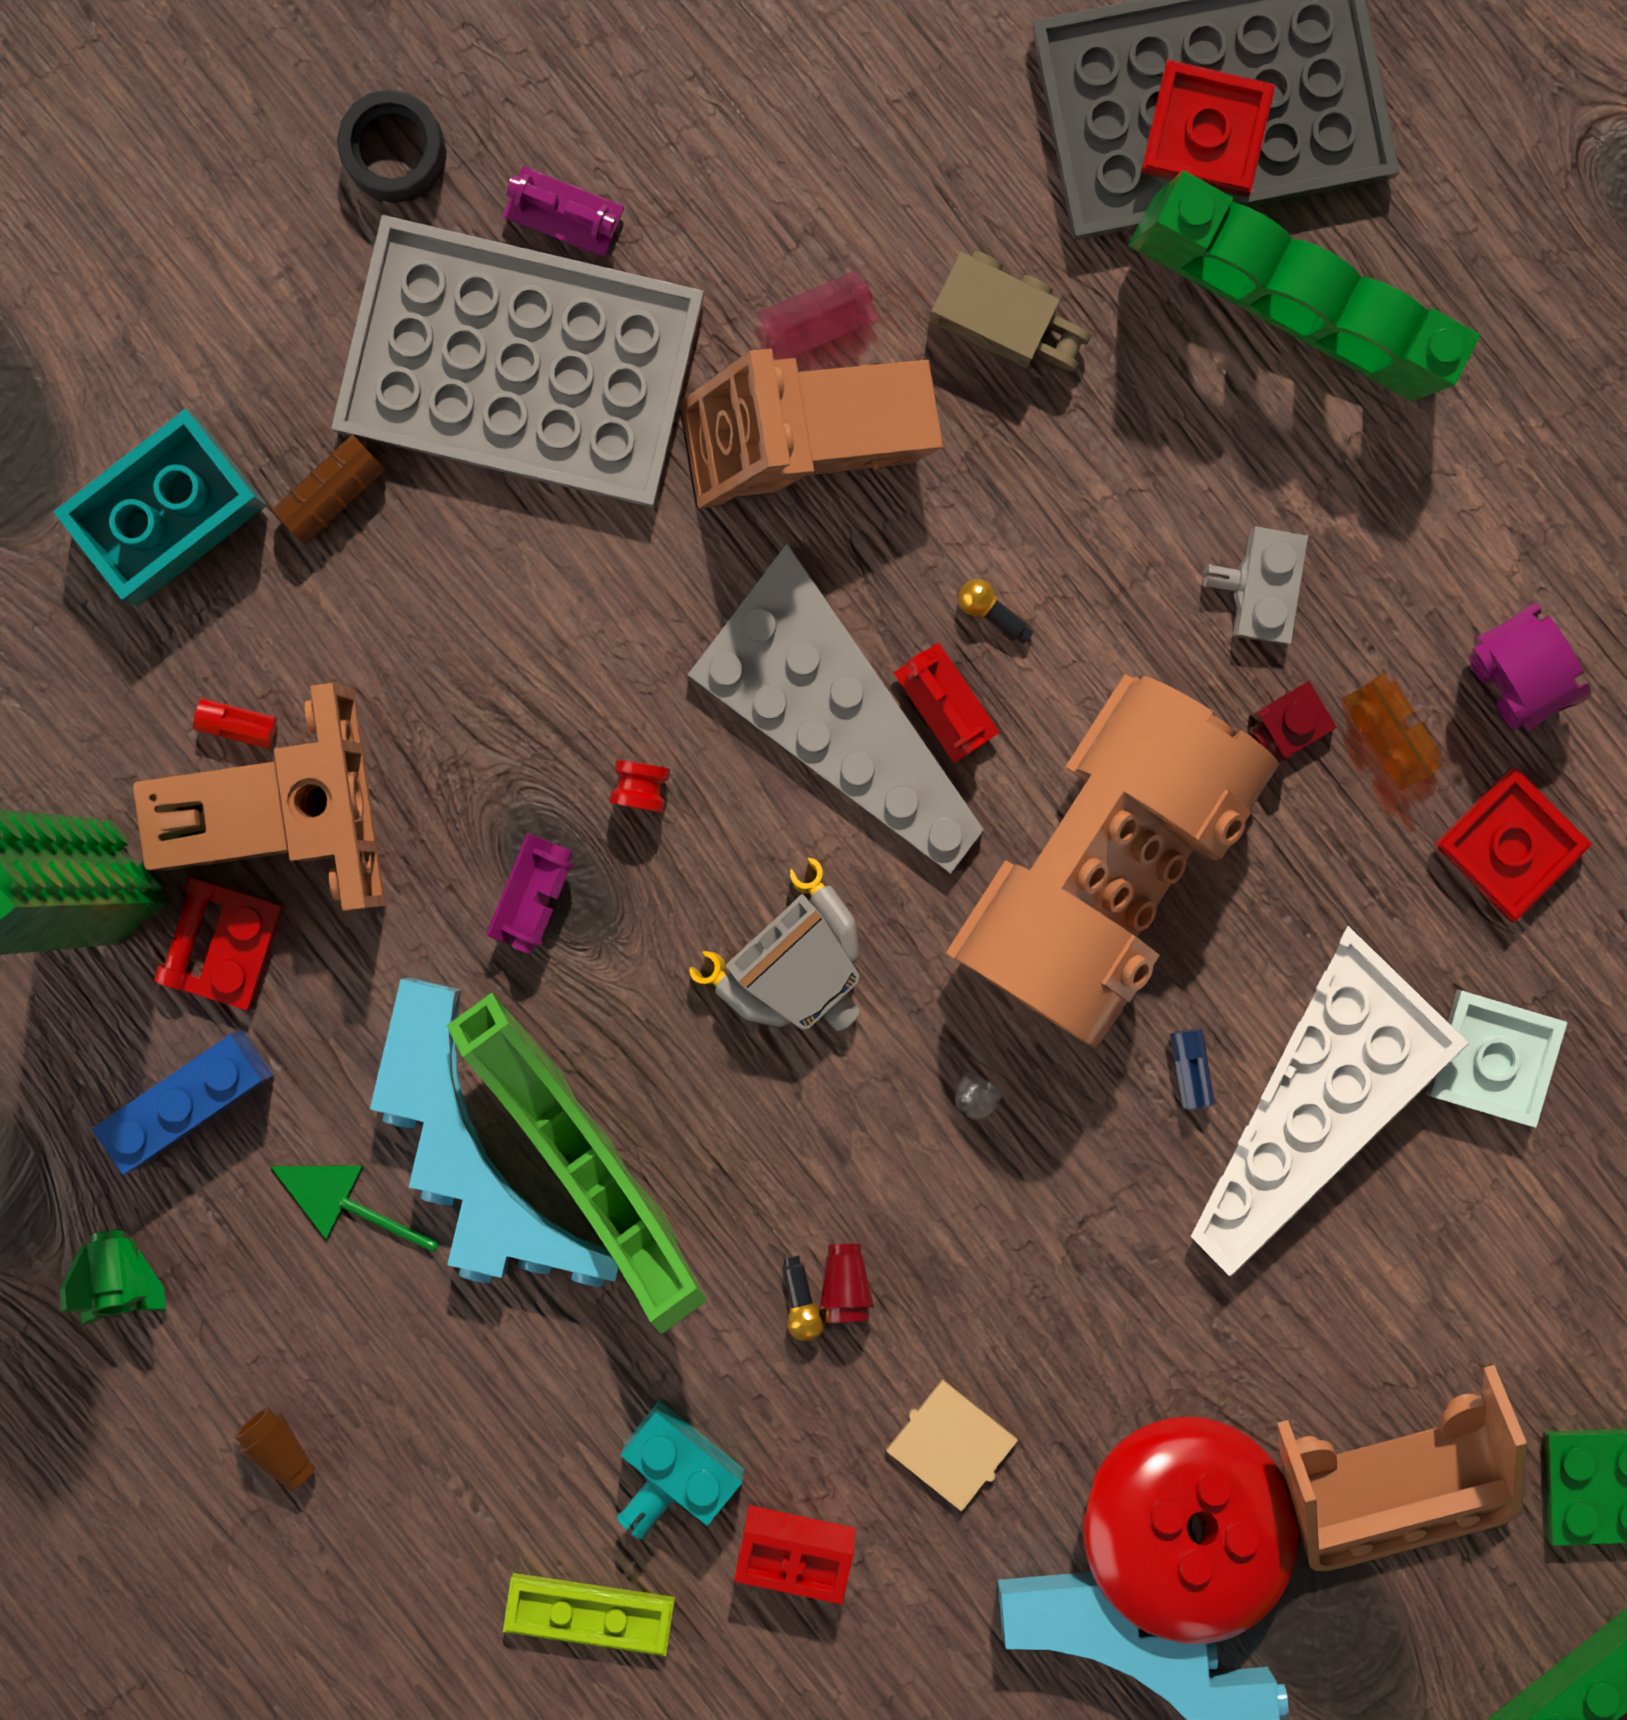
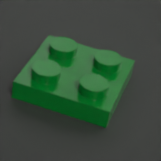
[1543,1428,1627,1546]

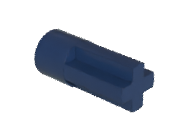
[1170,1028,1215,1110]

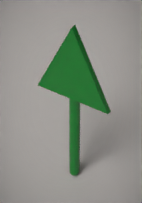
[271,1165,438,1252]

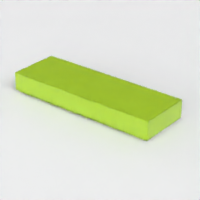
[503,1573,675,1656]

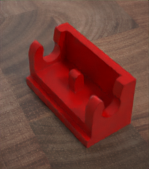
[733,1505,855,1605]

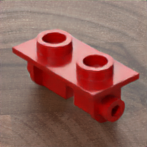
[893,642,1000,763]

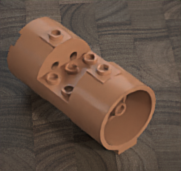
[946,674,1279,1050]

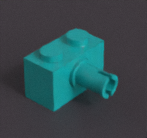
[616,1400,744,1540]

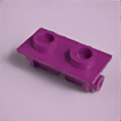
[502,166,625,258]
[485,833,574,954]

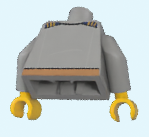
[689,858,861,1031]

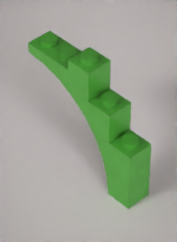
[446,993,708,1334]

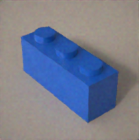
[92,1031,274,1175]

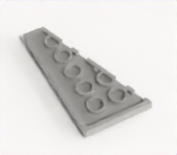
[688,544,984,874]

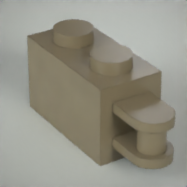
[929,251,1091,372]

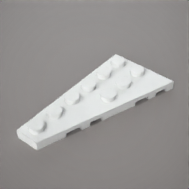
[1191,926,1469,1277]

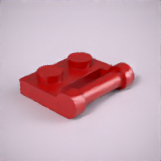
[154,876,284,1011]

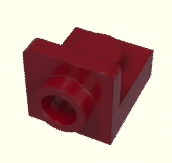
[1249,681,1337,762]

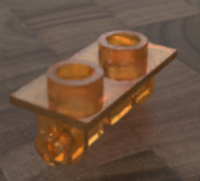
[1342,672,1443,790]

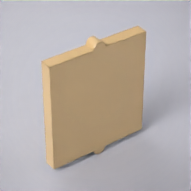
[886,1379,1018,1511]

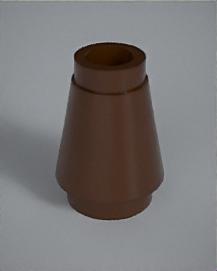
[234,1407,315,1491]

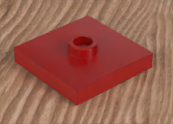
[1140,59,1276,197]
[1433,767,1593,922]

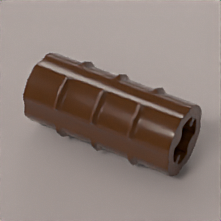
[272,434,386,544]

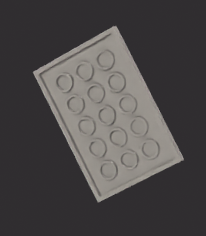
[331,215,705,508]

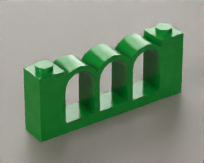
[1128,170,1481,402]

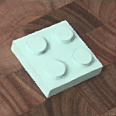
[1426,990,1567,1128]

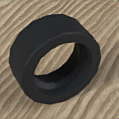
[337,89,447,203]

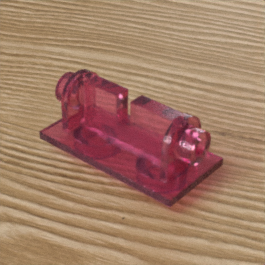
[757,270,879,360]

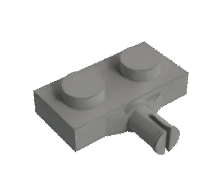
[1203,526,1308,645]

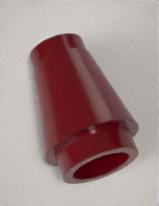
[819,1244,874,1323]

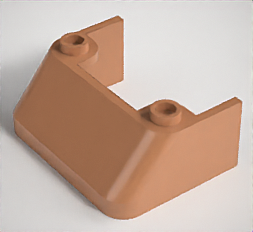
[1277,1365,1527,1571]

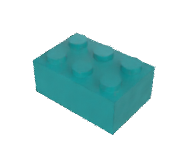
[53,408,267,607]

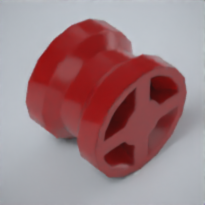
[609,760,670,812]

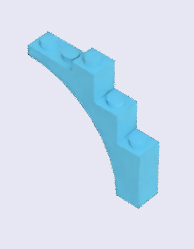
[370,977,620,1287]
[997,1572,1289,1720]

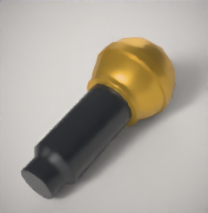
[958,579,1034,644]
[783,1256,825,1341]

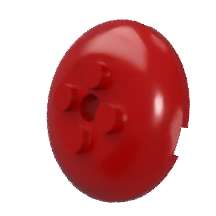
[1082,1416,1299,1644]

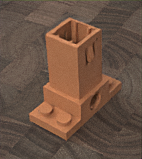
[681,349,943,509]
[133,683,386,911]

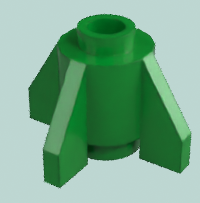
[60,1230,166,1324]

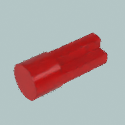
[193,698,278,748]

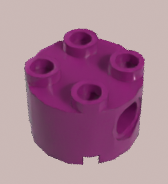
[1468,603,1591,731]

